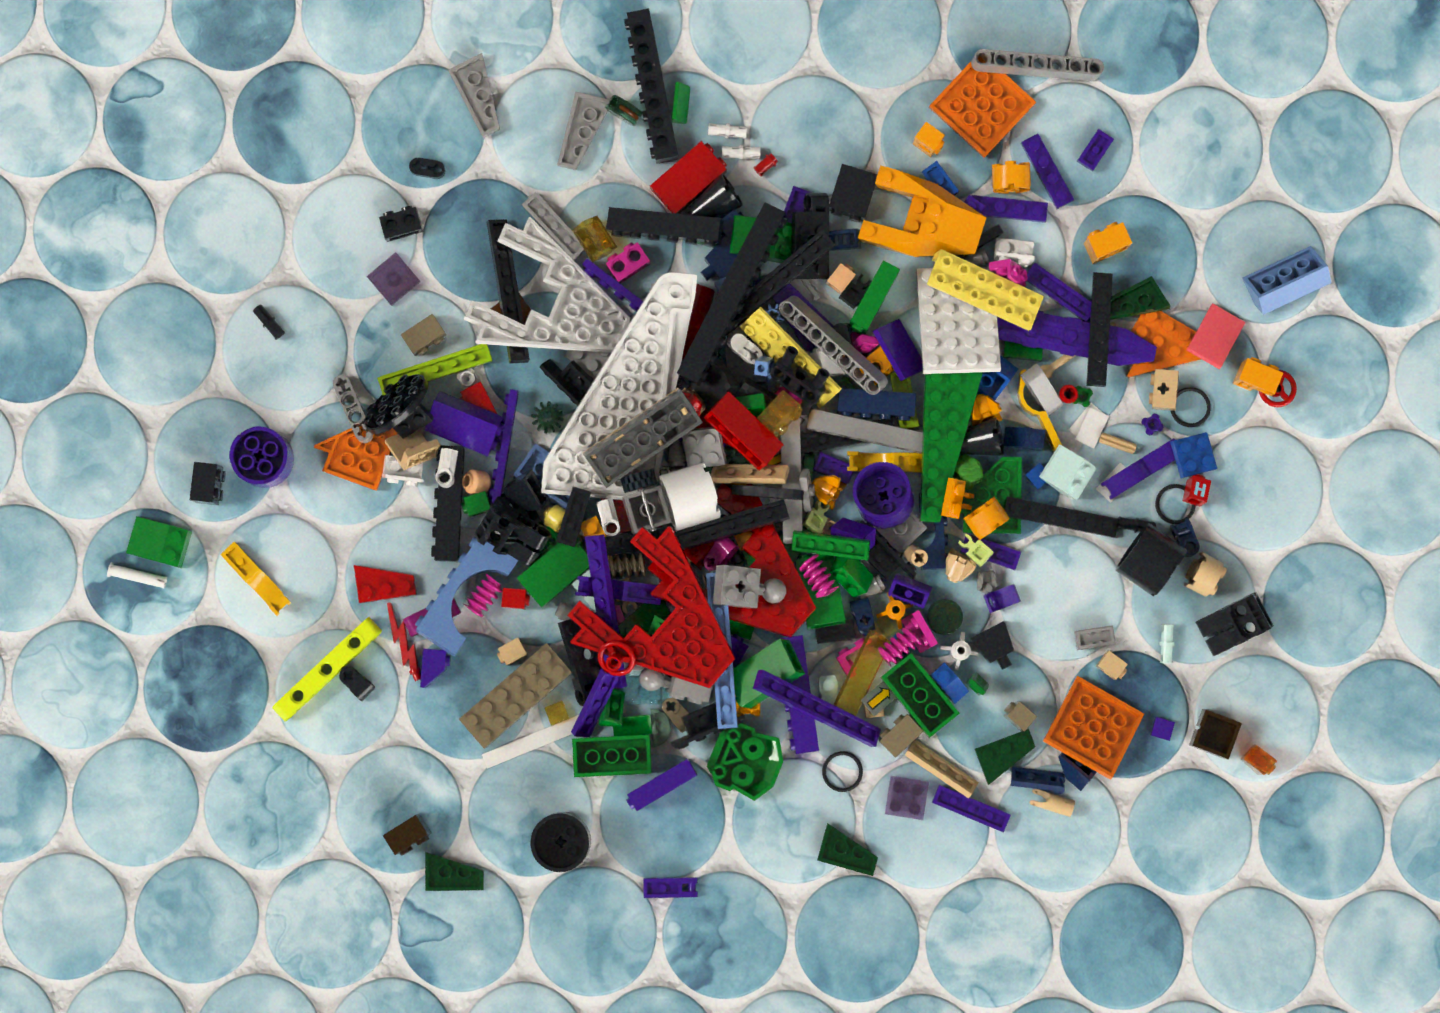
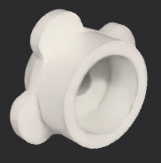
[457,368,479,390]

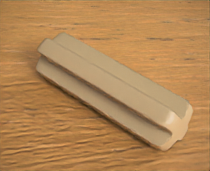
[1099,433,1137,454]

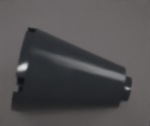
[688,174,743,217]
[960,417,1004,455]

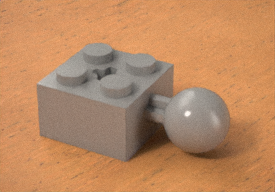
[713,565,786,608]
[639,668,712,705]

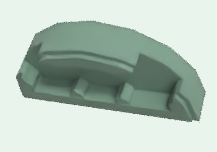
[650,709,671,747]

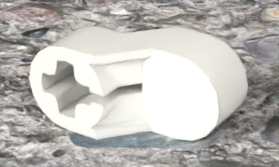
[727,333,762,364]

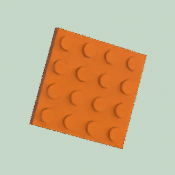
[929,58,1036,158]
[1043,676,1144,780]

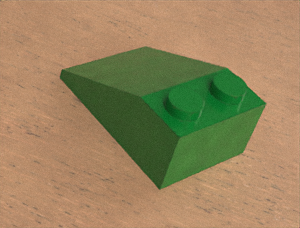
[730,215,792,263]
[126,516,192,568]

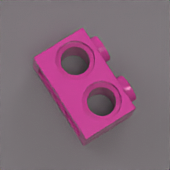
[606,242,651,284]

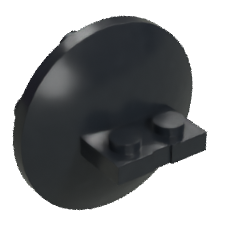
[364,374,434,439]

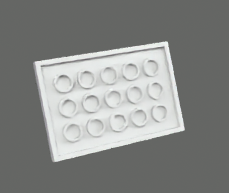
[916,267,1001,374]

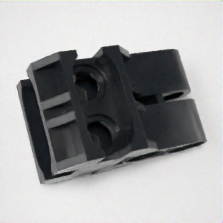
[474,496,551,566]
[1195,592,1274,656]

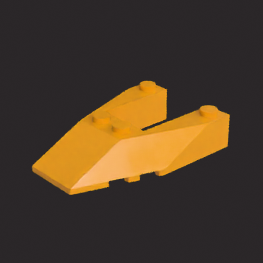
[858,165,987,257]

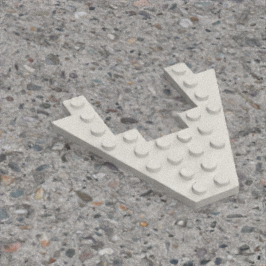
[464,217,630,353]

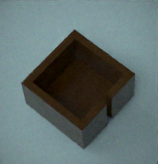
[1189,709,1242,760]
[383,814,431,856]

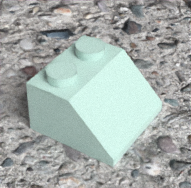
[1039,444,1097,501]

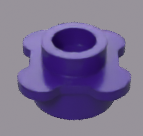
[1141,413,1164,436]

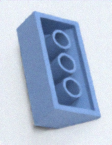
[1242,246,1332,315]

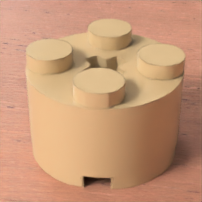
[1184,552,1227,597]

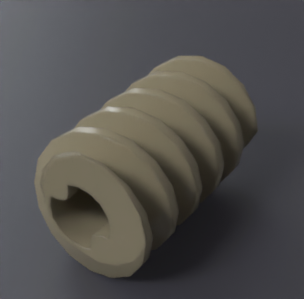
[608,553,646,578]

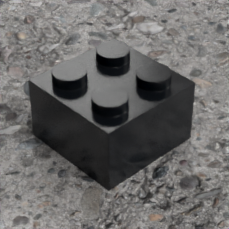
[189,462,226,505]

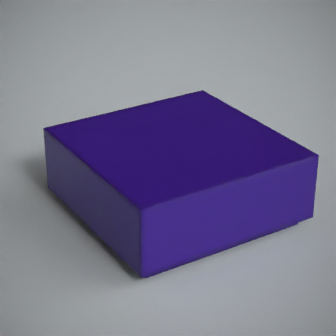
[1150,717,1175,741]

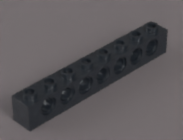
[624,8,679,164]

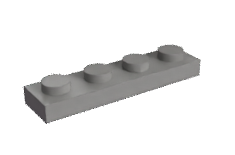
[522,192,587,260]

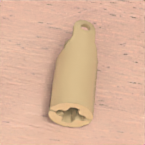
[901,544,928,567]
[1029,789,1075,817]

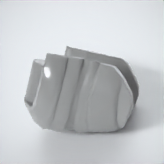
[977,570,998,594]

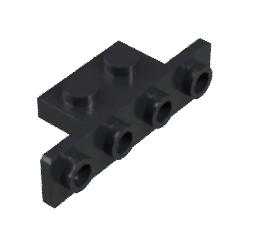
[540,359,594,406]
[859,520,917,579]
[670,702,746,749]

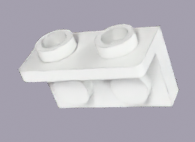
[382,455,423,486]

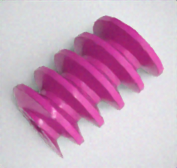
[799,554,839,598]
[462,573,503,617]
[878,628,922,668]

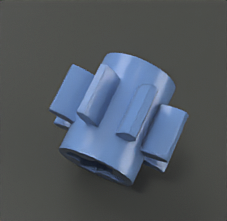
[764,303,785,324]

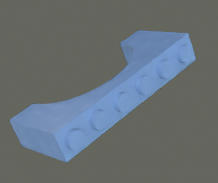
[415,536,518,657]

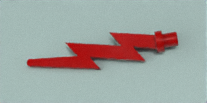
[387,602,421,682]

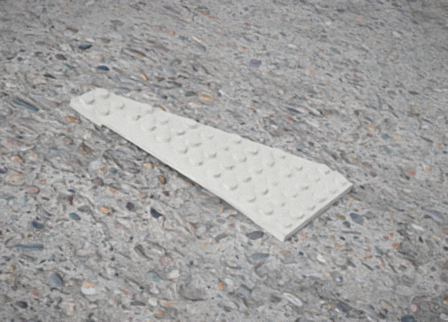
[541,272,697,500]

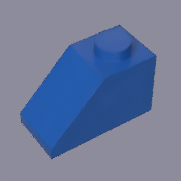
[929,662,969,704]

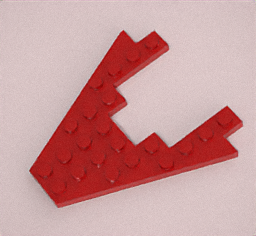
[648,483,816,638]
[567,526,736,688]

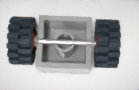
[620,468,672,539]

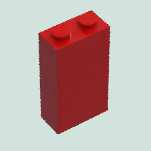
[650,141,727,214]

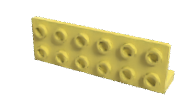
[927,249,1044,331]
[740,307,841,408]

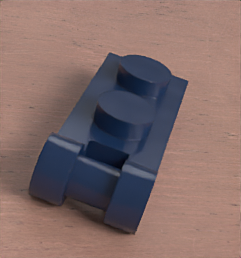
[1010,767,1065,794]

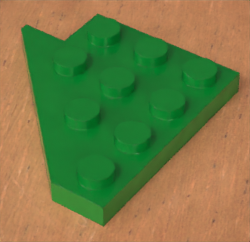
[960,457,1022,534]

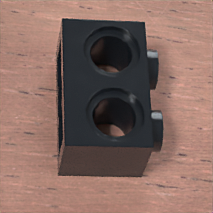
[379,206,424,242]

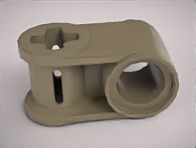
[662,698,690,733]

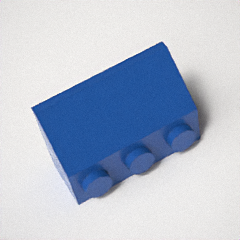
[977,355,1019,400]

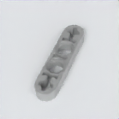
[333,375,373,443]

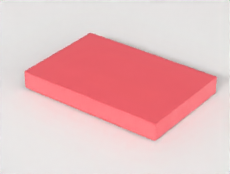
[1187,303,1245,369]

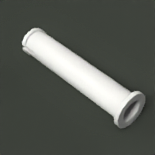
[107,562,167,589]

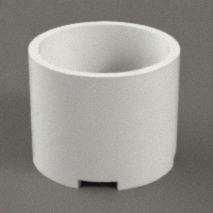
[659,462,721,531]

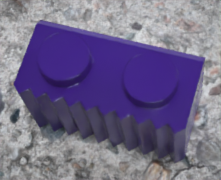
[888,573,933,609]

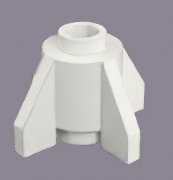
[940,632,979,670]

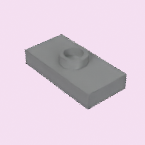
[799,469,815,512]
[1074,625,1116,650]

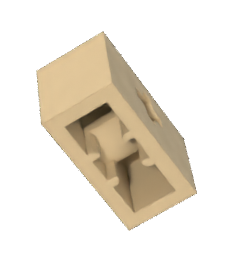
[1149,369,1179,411]

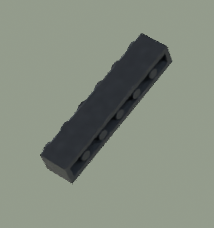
[606,207,724,247]
[431,445,465,562]

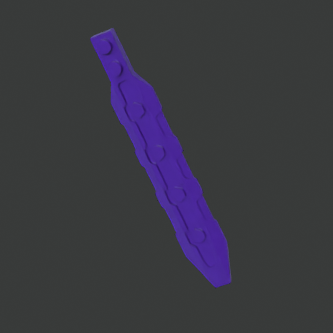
[997,310,1157,366]

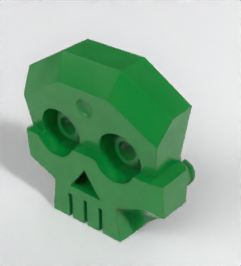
[707,723,783,801]

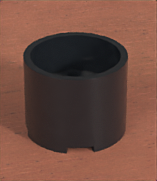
[1115,523,1187,597]
[530,812,591,872]

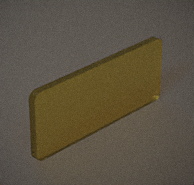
[834,630,890,716]

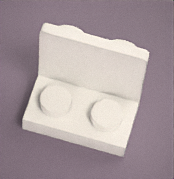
[993,238,1035,268]

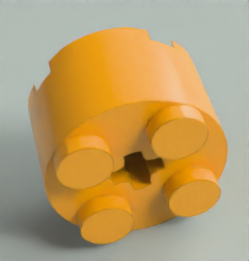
[992,161,1031,194]
[963,496,1010,540]

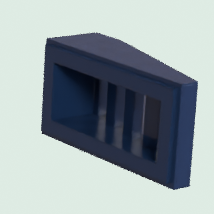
[829,228,861,251]

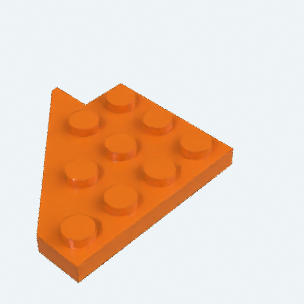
[1126,311,1201,378]
[314,423,398,491]

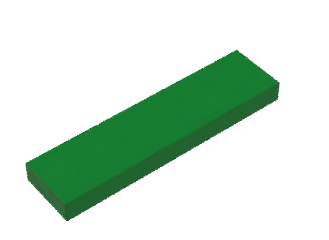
[792,530,870,561]

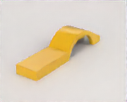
[1017,369,1062,451]
[847,451,922,473]
[220,542,291,616]

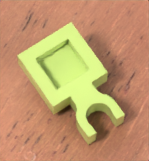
[802,500,830,534]
[958,533,994,567]

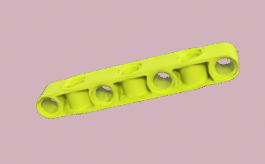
[272,617,382,722]

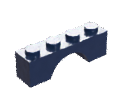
[919,492,948,570]

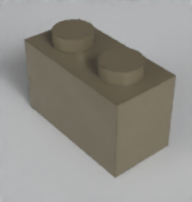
[401,314,446,356]
[1004,701,1037,731]
[879,714,923,758]

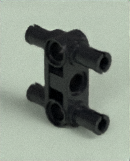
[767,346,829,415]

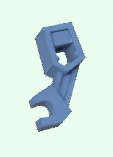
[754,356,775,383]

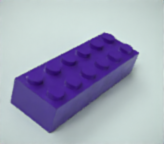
[779,635,819,754]

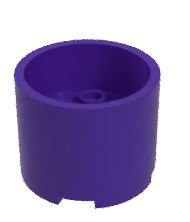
[229,426,294,488]
[853,462,914,529]

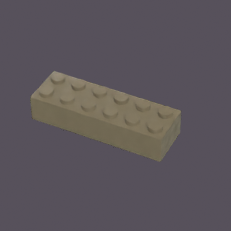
[459,643,573,749]

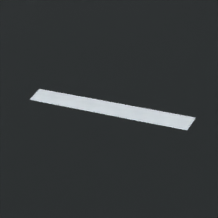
[482,707,626,769]

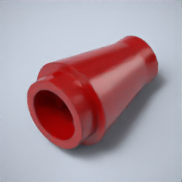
[1058,384,1078,403]

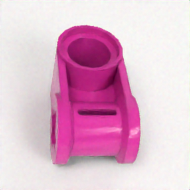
[704,537,739,571]

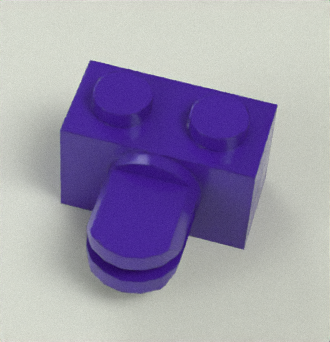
[831,517,876,561]

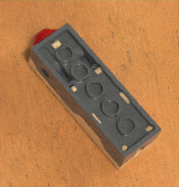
[582,388,703,488]

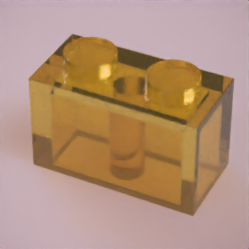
[572,216,617,262]
[757,390,802,437]

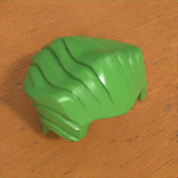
[953,454,983,490]

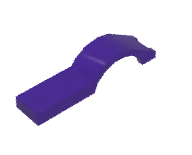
[1101,438,1175,500]
[575,576,661,605]

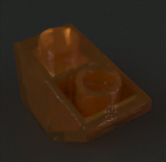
[1241,745,1277,775]

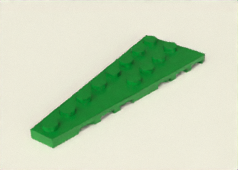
[919,372,982,523]

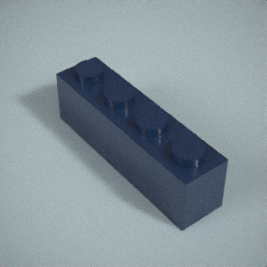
[837,388,916,421]

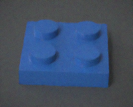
[1170,432,1217,479]

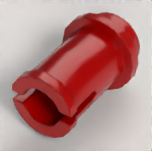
[753,153,778,177]

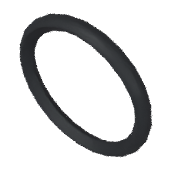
[1171,387,1211,427]
[1155,484,1196,524]
[822,751,863,792]

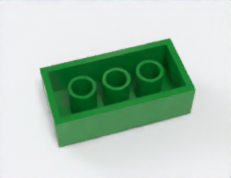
[880,653,960,738]
[572,735,652,777]

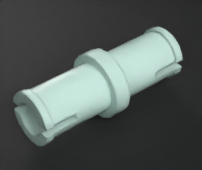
[1159,624,1175,663]

